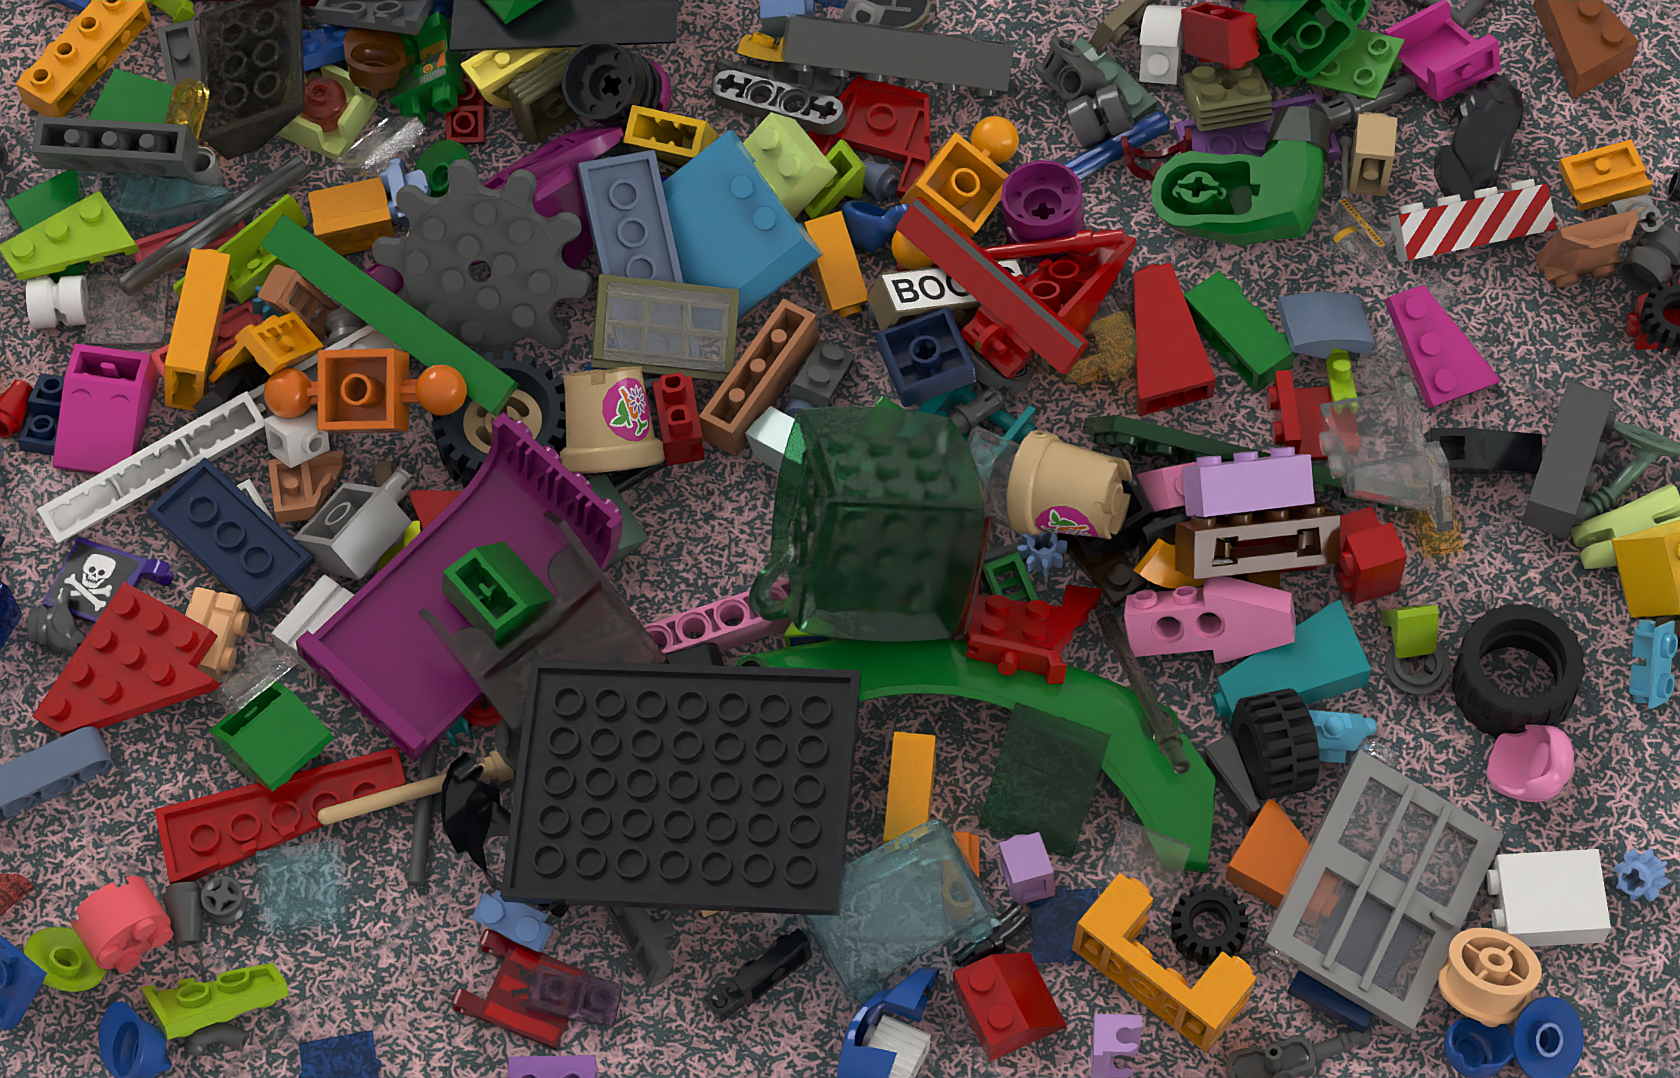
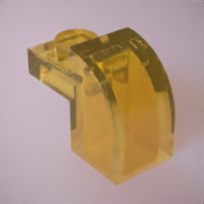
[1065,309,1137,387]

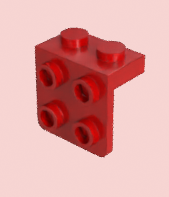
[1267,370,1360,461]

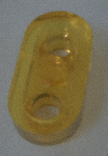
[164,78,209,140]

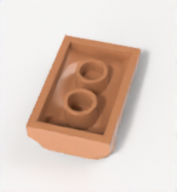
[1535,210,1639,288]

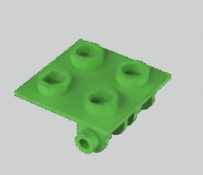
[1306,28,1405,101]

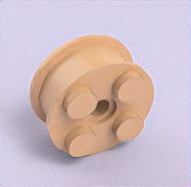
[1438,928,1542,1027]

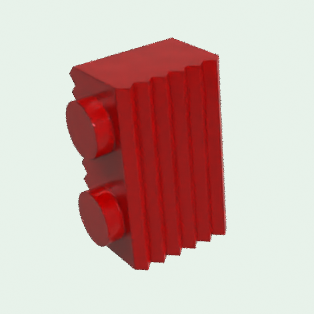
[1181,1,1260,69]

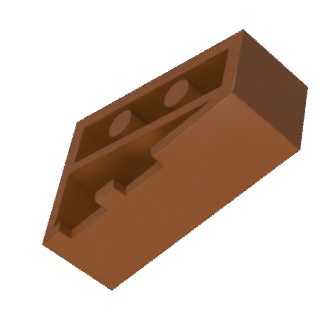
[1533,0,1639,100]

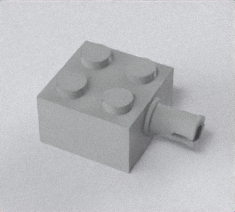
[293,467,417,580]

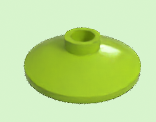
[23,927,107,992]

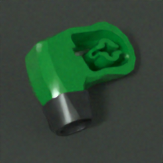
[1151,106,1330,246]

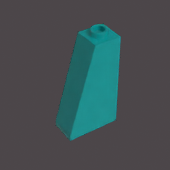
[1211,600,1371,729]

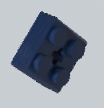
[876,307,977,407]

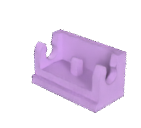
[1091,1014,1143,1078]

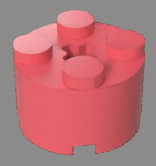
[71,876,174,974]

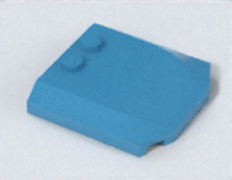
[662,130,824,331]

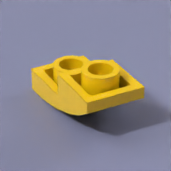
[737,32,784,62]

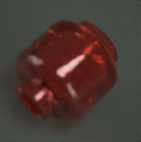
[297,76,348,133]

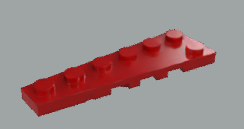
[154,747,407,884]

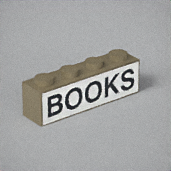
[867,259,1025,330]

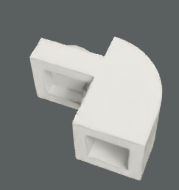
[1139,4,1186,85]

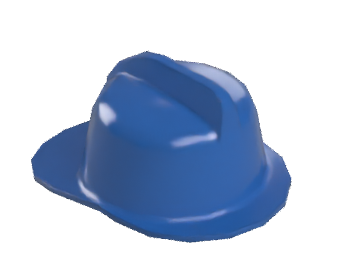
[98,1002,172,1078]

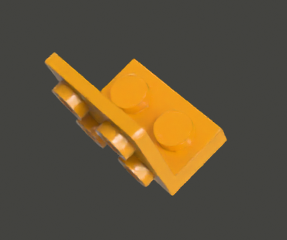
[308,177,396,255]
[208,311,324,385]

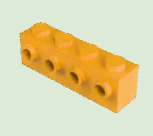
[16,0,152,118]

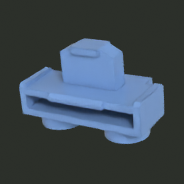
[380,157,431,229]
[471,890,554,952]

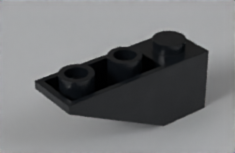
[1422,428,1542,474]

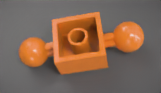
[264,348,467,434]

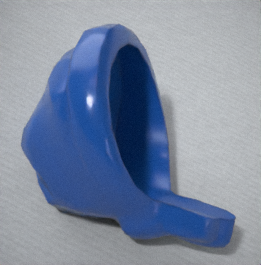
[842,200,909,253]

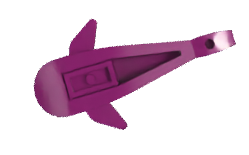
[363,125,625,294]

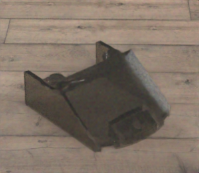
[418,510,669,743]

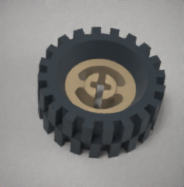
[431,351,566,489]

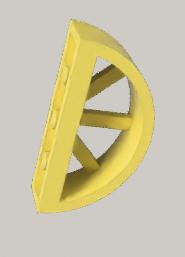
[460,47,579,108]

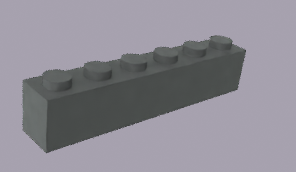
[781,13,1014,97]

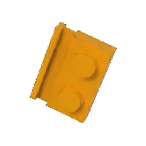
[1558,139,1653,212]

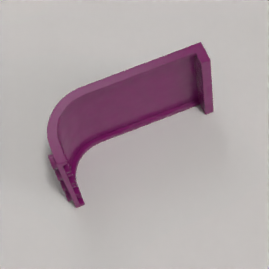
[296,412,623,762]

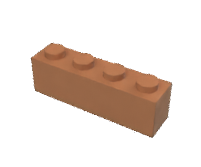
[699,298,819,457]

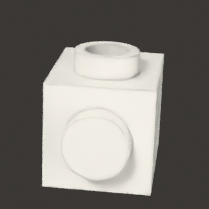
[264,407,330,468]

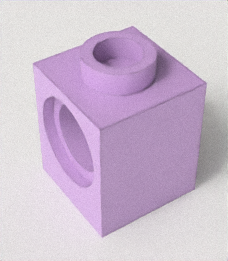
[999,832,1055,905]

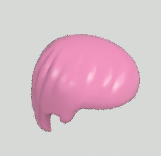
[1486,725,1574,802]

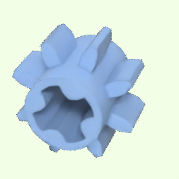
[1017,531,1067,576]
[1613,848,1670,902]

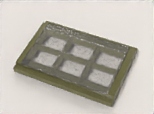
[591,274,739,382]

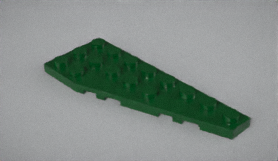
[1082,415,1419,513]

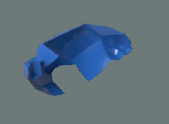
[837,966,939,1078]

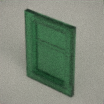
[978,702,1111,859]

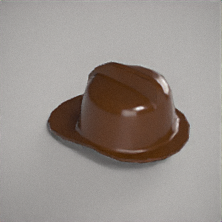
[343,27,406,98]

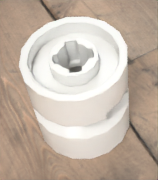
[26,275,90,329]

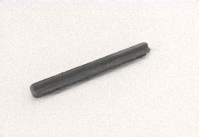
[117,156,308,296]

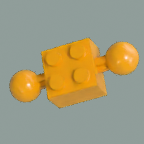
[891,116,1019,270]

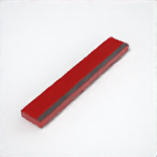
[895,197,1090,374]

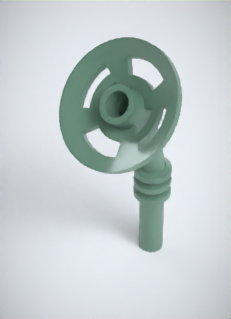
[1554,421,1680,539]

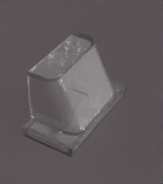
[1319,375,1454,533]

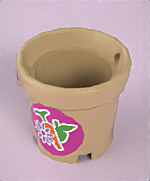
[560,366,665,474]
[1006,430,1132,539]

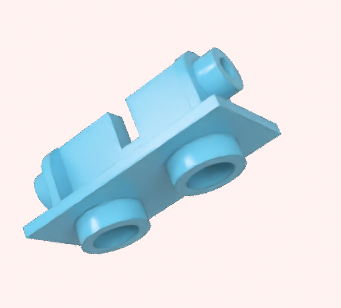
[1629,620,1678,709]

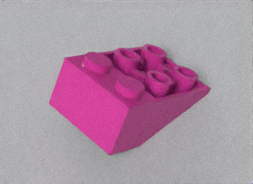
[53,343,159,474]

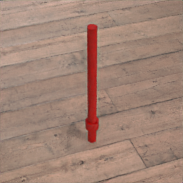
[897,229,1126,272]

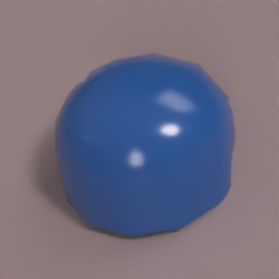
[1444,1017,1514,1078]

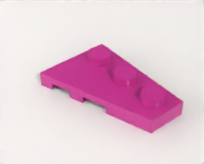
[1384,284,1501,409]

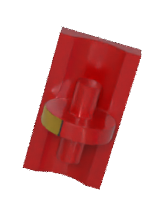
[960,305,1035,379]

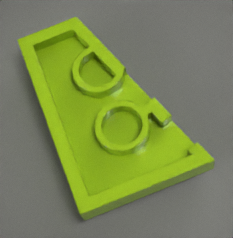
[0,191,139,281]

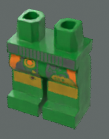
[388,12,466,128]

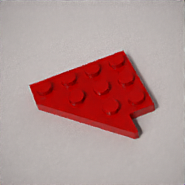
[32,581,221,736]

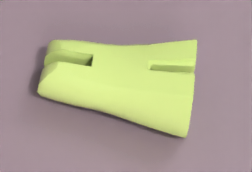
[1570,484,1680,569]

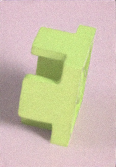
[274,64,378,162]

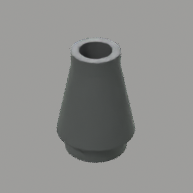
[162,882,203,946]

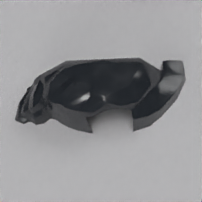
[1434,73,1524,202]
[441,752,571,918]

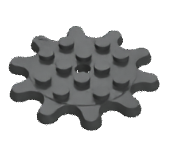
[372,159,593,360]

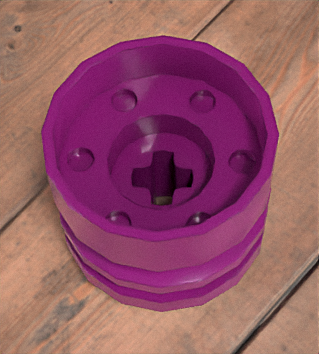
[1001,160,1085,263]

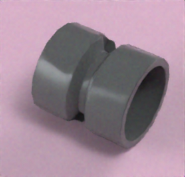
[1066,83,1134,148]
[1618,225,1680,295]

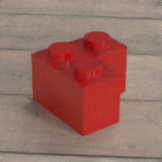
[1335,506,1407,605]

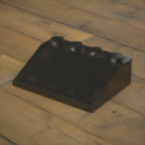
[199,0,305,160]

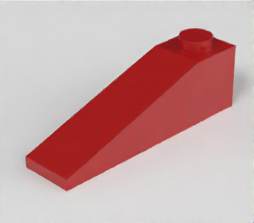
[1015,228,1136,335]

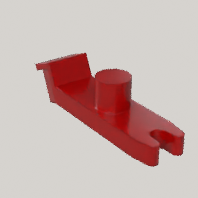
[966,634,1067,684]

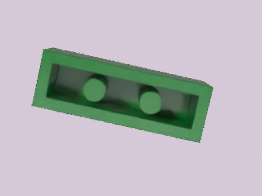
[1184,270,1295,393]

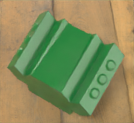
[1243,0,1372,89]

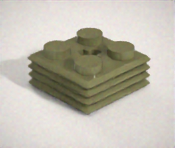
[508,49,581,145]
[1182,61,1273,132]

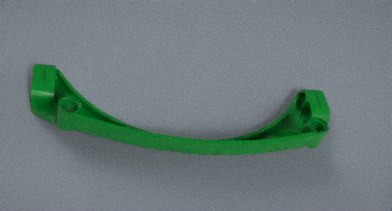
[734,637,1216,873]

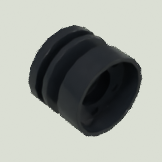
[562,40,661,130]

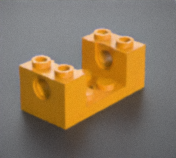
[1072,872,1257,1053]

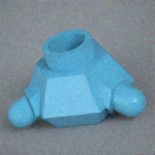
[1309,710,1377,763]

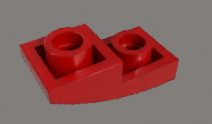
[446,73,486,144]

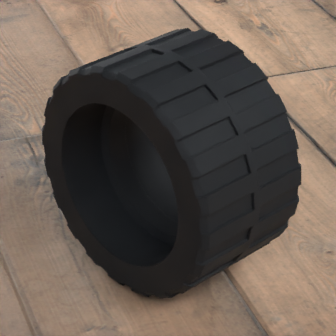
[1452,603,1585,739]

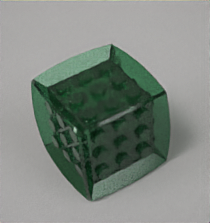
[749,407,985,642]

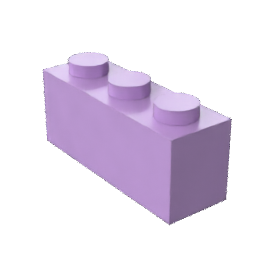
[1182,447,1315,517]

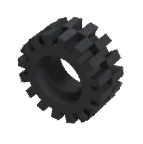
[1639,278,1680,356]
[1170,884,1249,966]

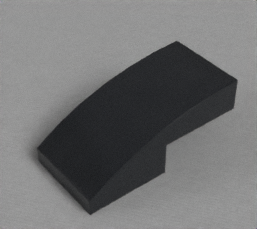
[193,362,267,416]

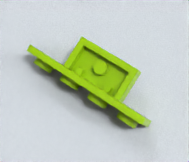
[173,194,308,304]

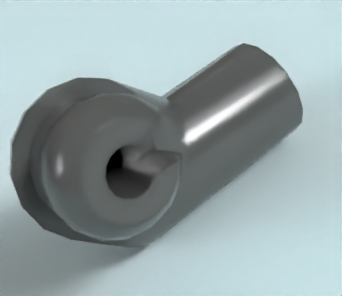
[183,1022,249,1056]

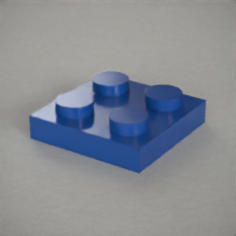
[277,23,354,73]

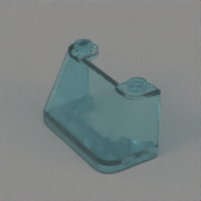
[801,819,1001,1003]

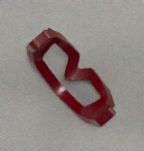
[1121,128,1192,181]

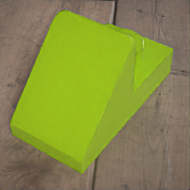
[804,140,866,219]
[1381,604,1439,658]

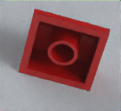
[953,952,1067,1062]

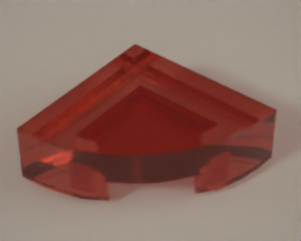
[0,873,34,915]

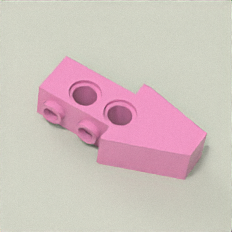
[1124,576,1296,664]

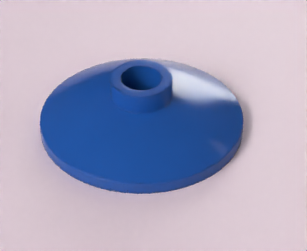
[1512,996,1584,1078]

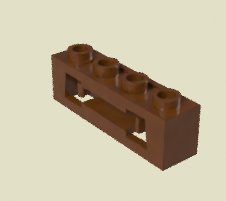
[1175,502,1340,579]

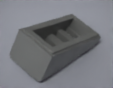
[1203,733,1260,827]

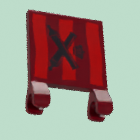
[452,929,590,1050]

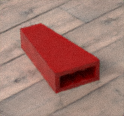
[1132,262,1216,417]

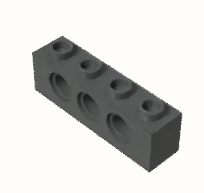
[31,116,198,178]

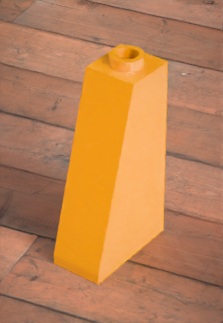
[164,248,231,412]

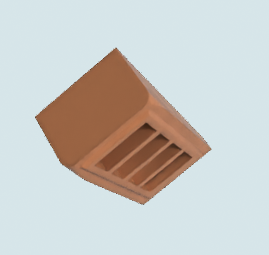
[258,265,340,340]

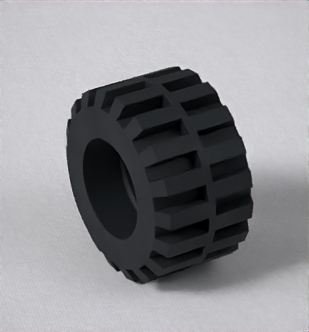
[1233,688,1320,800]

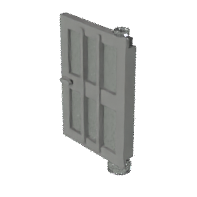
[1261,741,1504,1034]

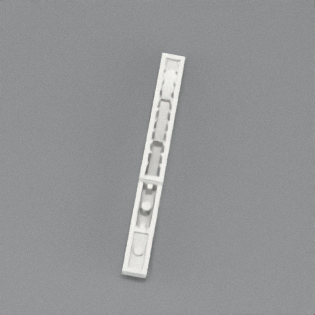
[37,325,404,544]

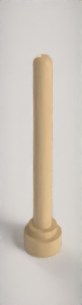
[318,750,515,825]

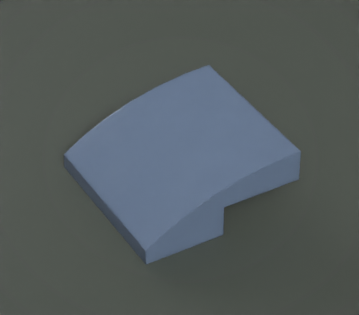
[1276,292,1375,359]

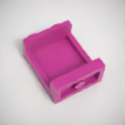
[1383,0,1501,103]

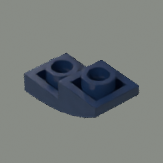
[18,373,64,456]

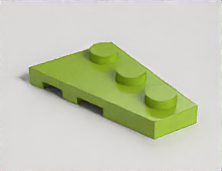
[140,963,289,1040]

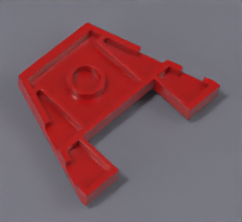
[808,75,930,199]
[944,569,1102,653]

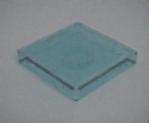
[256,840,348,934]

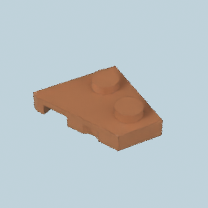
[268,450,346,524]

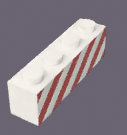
[1389,179,1557,262]

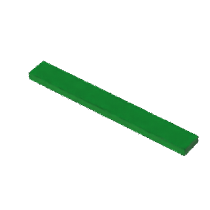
[260,214,520,416]

